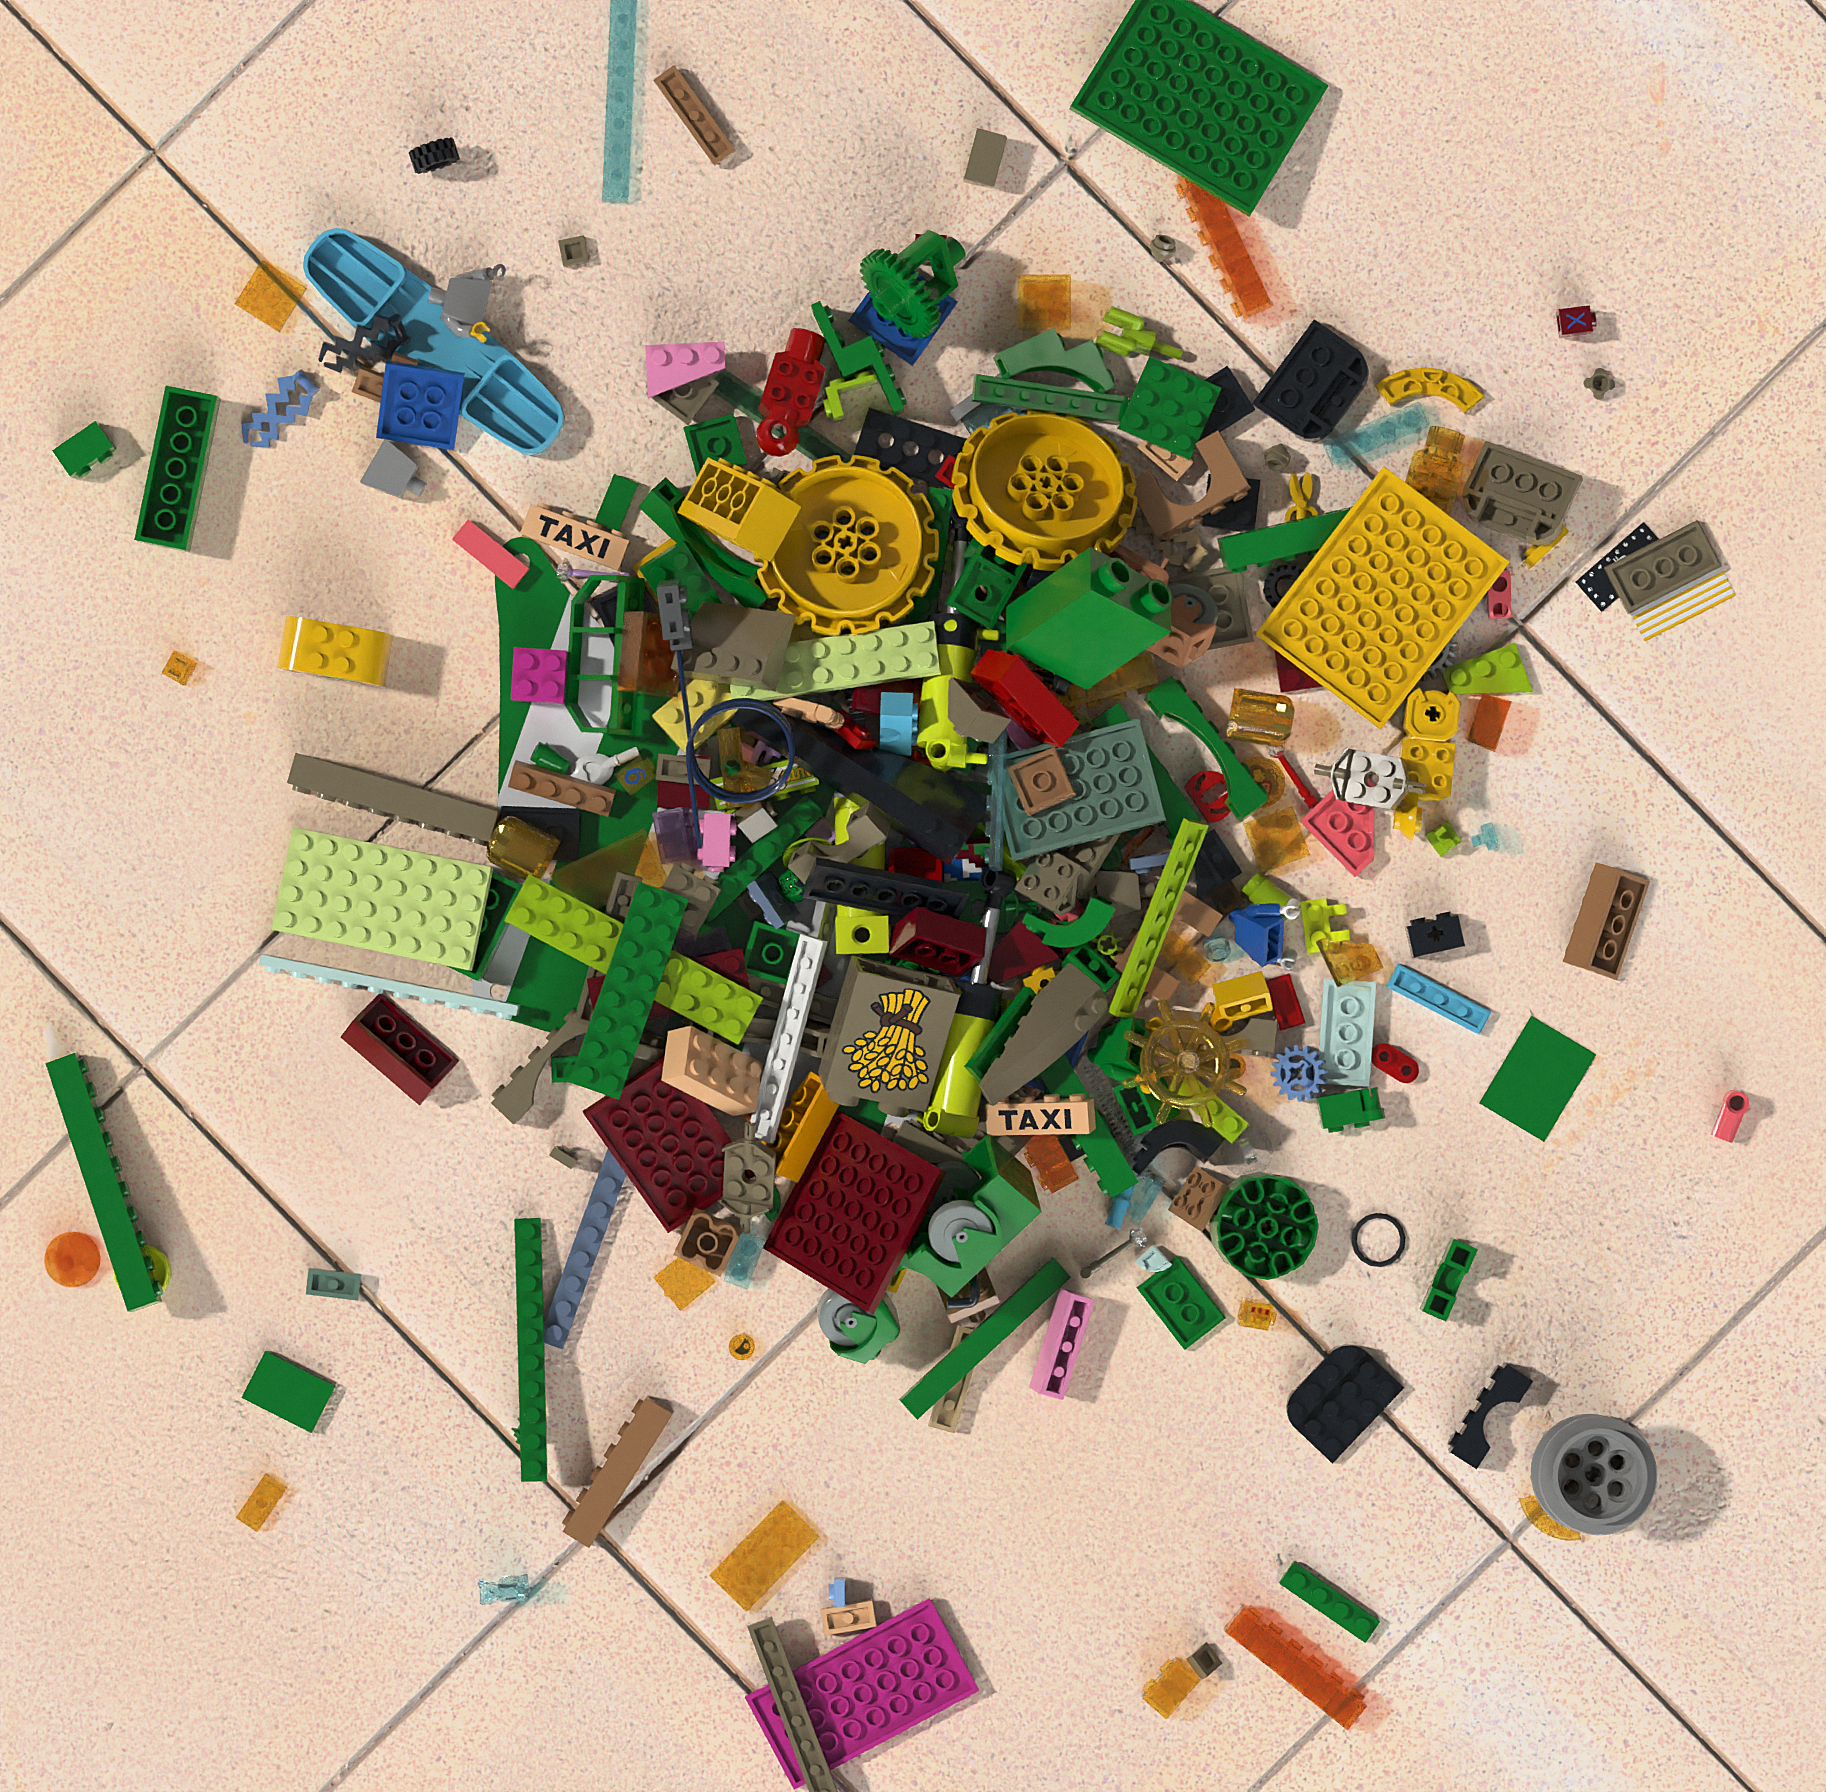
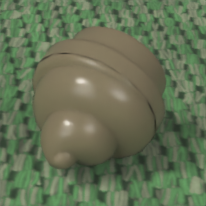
[1150,234,1176,263]
[1264,443,1291,471]

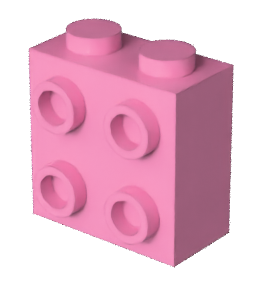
[698,813,737,872]

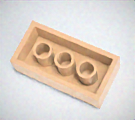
[661,1026,763,1117]

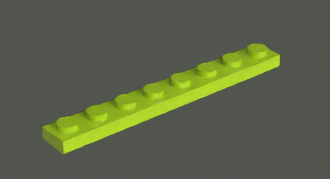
[1108,818,1209,1018]

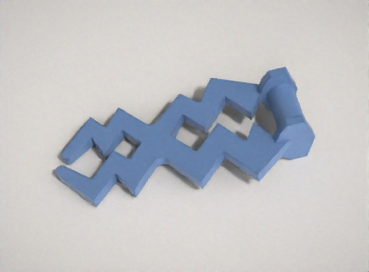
[241,369,320,447]

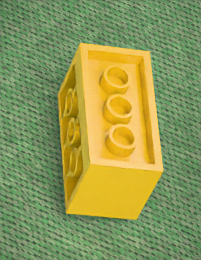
[677,457,801,562]

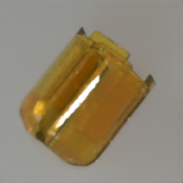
[1226,688,1295,747]
[486,816,561,880]

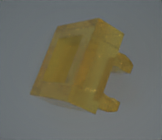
[162,651,198,686]

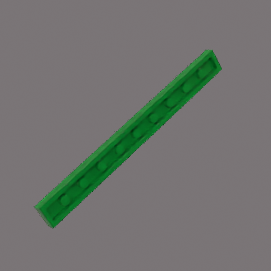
[514,1218,548,1482]

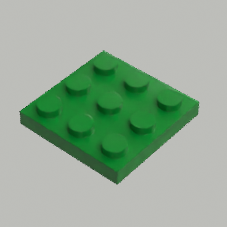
[1117,356,1221,461]

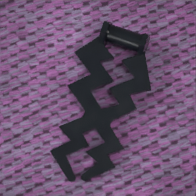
[318,314,411,373]

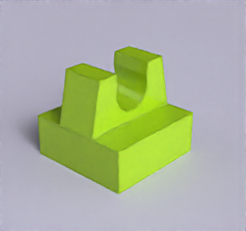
[1425,820,1462,857]

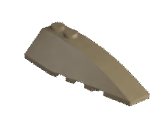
[978,963,1110,1106]

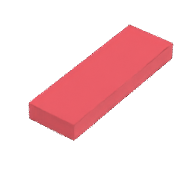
[452,519,530,589]

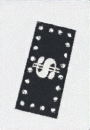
[1575,522,1659,612]

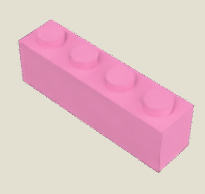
[1029,1287,1095,1400]

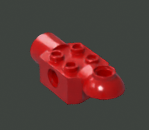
[756,328,826,457]

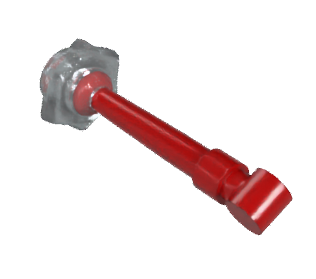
[1264,739,1318,809]

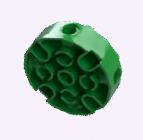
[1209,1172,1319,1280]

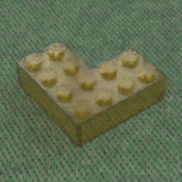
[549,828,681,929]

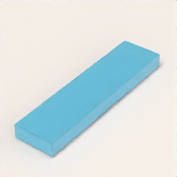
[1386,963,1491,1035]

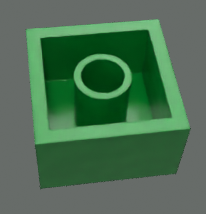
[743,918,805,985]

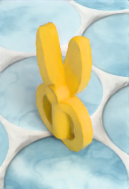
[1284,472,1318,522]

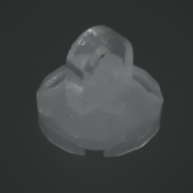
[1220,1125,1273,1176]

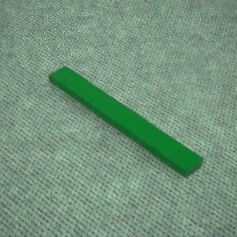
[898,1257,1071,1420]

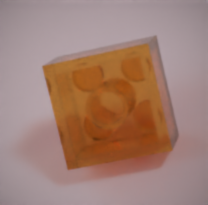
[1023,1134,1079,1194]

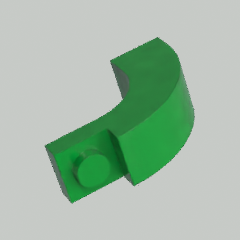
[1022,893,1118,947]

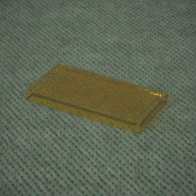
[709,1500,820,1612]

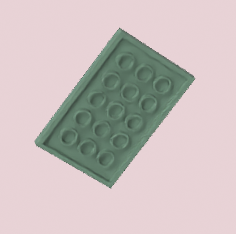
[987,719,1166,861]

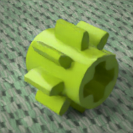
[1092,929,1123,960]

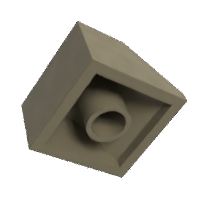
[948,677,1012,744]

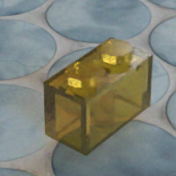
[1142,1656,1201,1720]

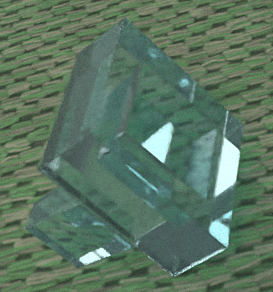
[1470,822,1500,851]

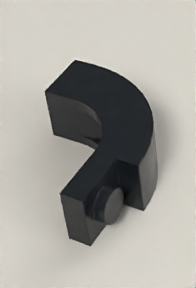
[1132,1120,1225,1176]

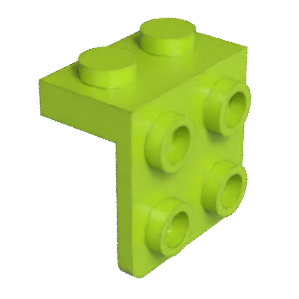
[823,371,878,423]

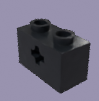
[1405,911,1465,957]

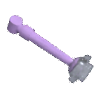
[556,558,633,584]

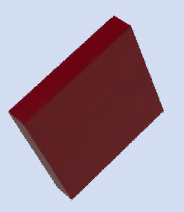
[657,755,711,809]

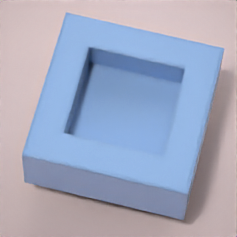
[829,1577,845,1607]

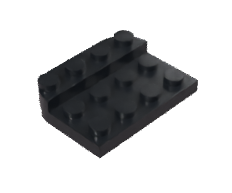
[1252,319,1369,443]
[1286,1344,1405,1464]

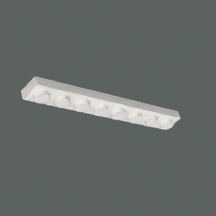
[750,934,828,1143]

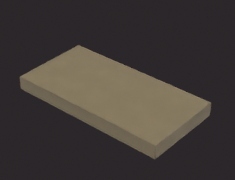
[1604,520,1722,614]

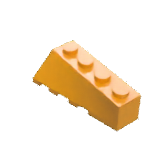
[760,1072,839,1183]

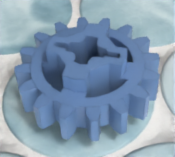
[1270,1044,1329,1102]

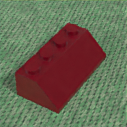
[340,994,460,1106]

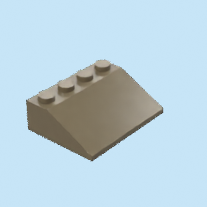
[671,601,796,691]

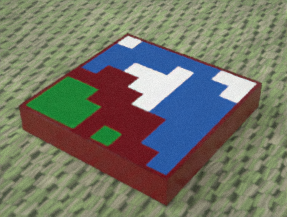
[942,837,995,883]

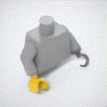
[428,264,506,342]

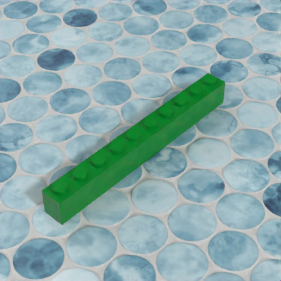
[45,1053,164,1313]

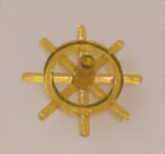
[1123,999,1247,1128]

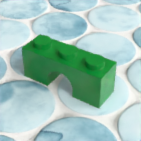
[1419,1237,1478,1322]

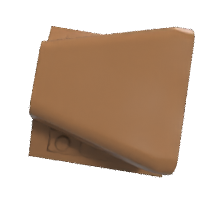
[673,1207,743,1277]

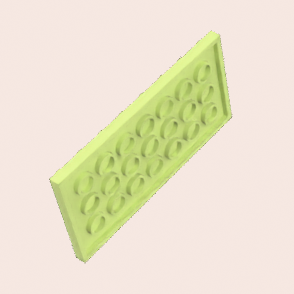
[271,827,494,971]

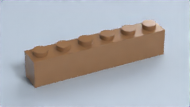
[562,1396,674,1548]

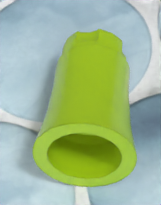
[1242,872,1301,922]

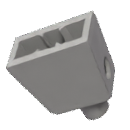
[360,439,427,499]

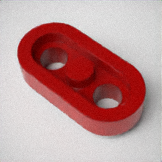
[1371,1043,1419,1083]

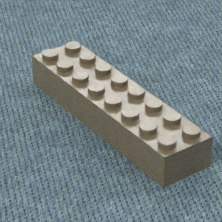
[287,753,501,846]

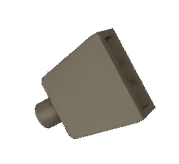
[1094,870,1155,918]

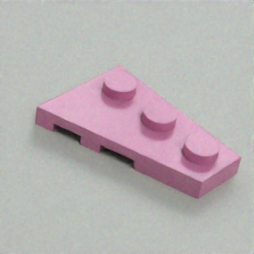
[645,342,726,399]

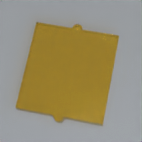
[653,1257,716,1311]

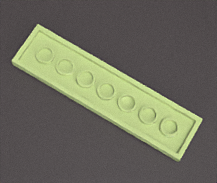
[730,621,941,701]

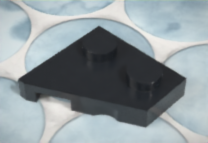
[1194,829,1243,900]

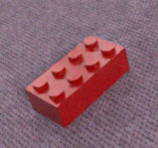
[970,649,1080,748]

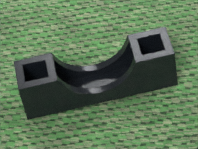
[1447,1362,1533,1469]

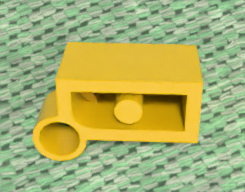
[1208,971,1273,1032]

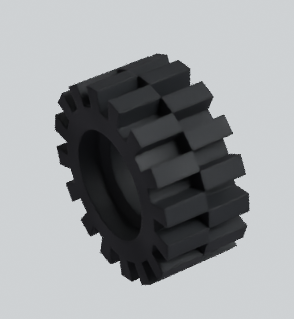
[409,137,460,174]
[1263,564,1303,609]

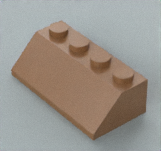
[1563,862,1650,980]

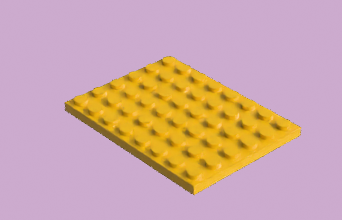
[1255,466,1510,730]

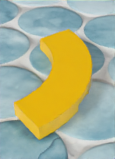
[1374,367,1485,413]

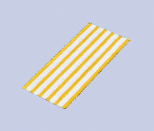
[1630,567,1736,641]

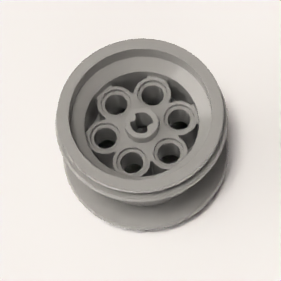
[1531,1414,1657,1535]

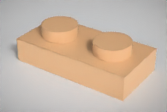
[1137,441,1194,482]
[820,1600,877,1636]

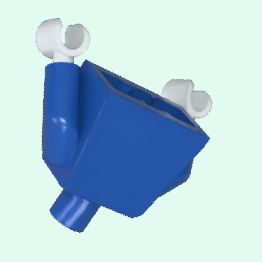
[1229,898,1301,970]

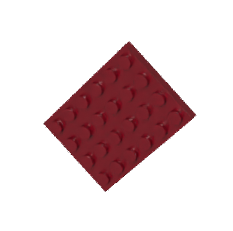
[583,1056,756,1233]

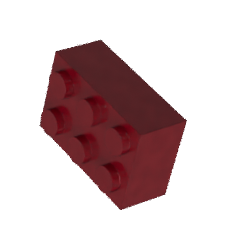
[890,907,986,977]

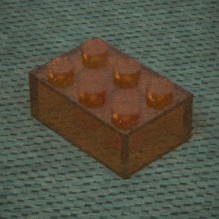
[617,611,680,697]

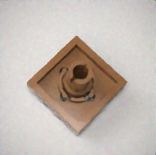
[1168,1165,1230,1232]
[936,1266,1000,1323]

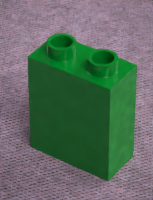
[1006,547,1173,690]

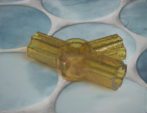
[717,727,774,808]

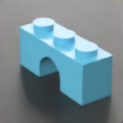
[880,692,918,755]

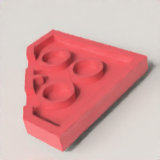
[1299,778,1375,878]

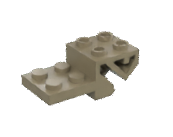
[1015,833,1121,916]

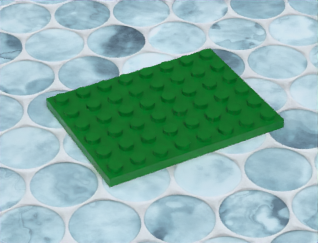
[1069,0,1329,217]

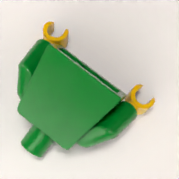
[1087,1017,1164,1094]

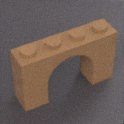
[1133,431,1251,541]
[1111,890,1223,1004]

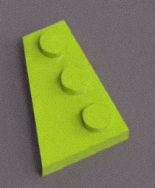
[1442,643,1533,695]

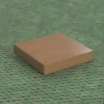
[1006,746,1076,816]

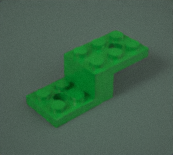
[811,301,907,416]
[945,537,1028,630]

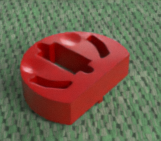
[1184,771,1231,824]

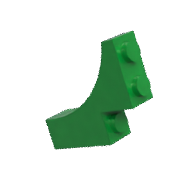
[993,328,1115,393]

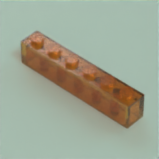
[1174,176,1273,322]
[1223,1604,1367,1731]

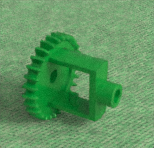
[860,230,966,339]

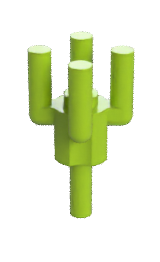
[1095,306,1183,360]

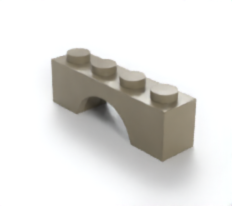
[788,801,891,884]
[1168,1009,1277,1057]

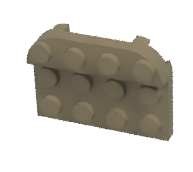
[1462,441,1583,546]

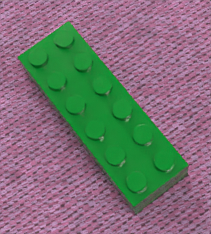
[134,385,221,552]

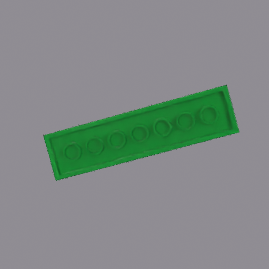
[569,882,689,1100]

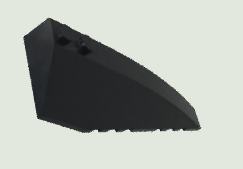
[731,709,993,866]

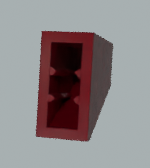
[986,921,1059,984]

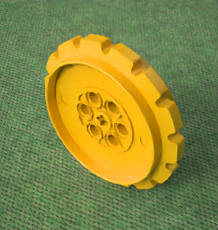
[952,410,1137,571]
[753,455,939,636]

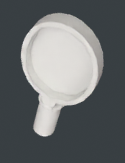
[569,747,640,785]

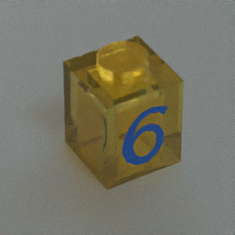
[615,756,657,796]

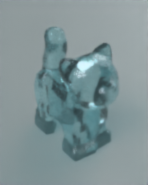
[478,1574,530,1605]

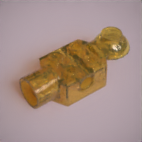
[1405,426,1465,516]

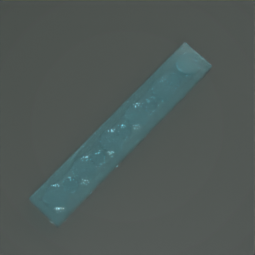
[985,710,1008,871]

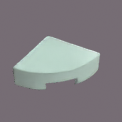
[1135,1245,1172,1272]

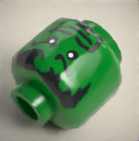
[778,869,806,903]

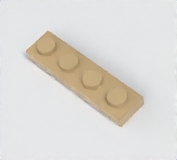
[928,1325,974,1434]

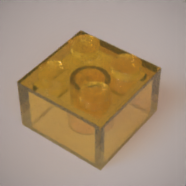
[1018,274,1071,331]

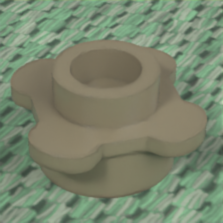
[1583,368,1615,400]

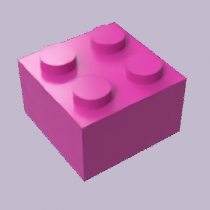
[511,647,568,704]

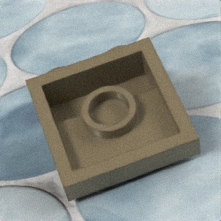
[646,376,720,425]
[662,862,721,936]

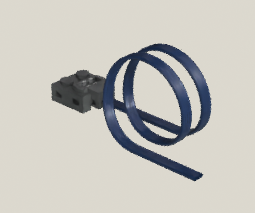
[656,579,795,849]

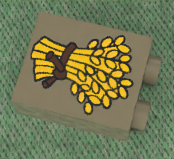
[818,955,960,1117]

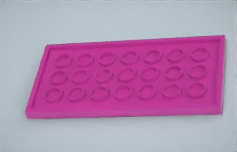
[745,1597,979,1790]

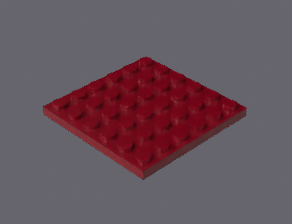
[763,1110,947,1314]

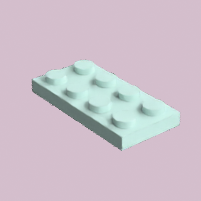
[1318,978,1377,1087]

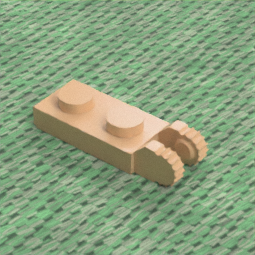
[773,697,844,729]

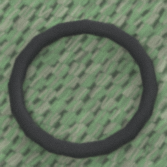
[1351,1213,1406,1267]

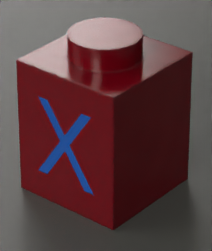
[1556,305,1597,338]

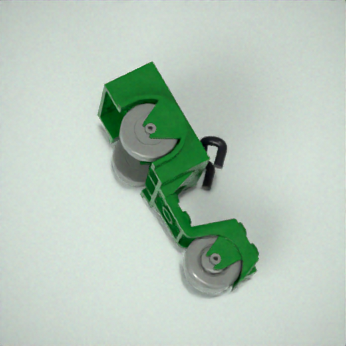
[817,1134,1042,1364]

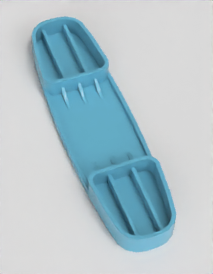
[303,228,565,456]

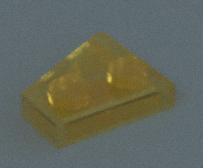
[1316,938,1384,988]

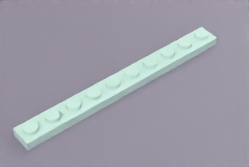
[259,954,520,1020]

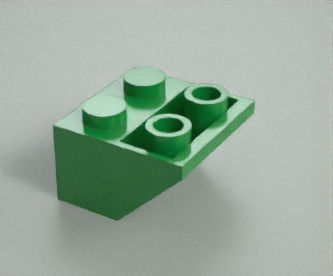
[1111,1066,1181,1136]

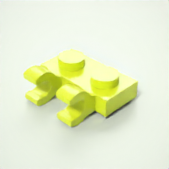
[1300,898,1350,953]

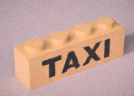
[520,502,631,572]
[985,1094,1096,1136]

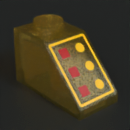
[1236,1296,1277,1331]

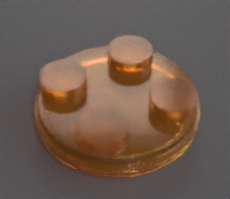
[44,1232,101,1287]

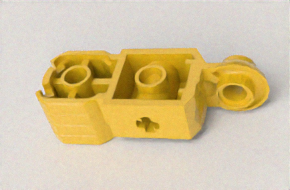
[1393,688,1460,841]

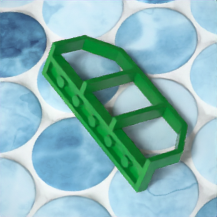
[565,575,645,736]

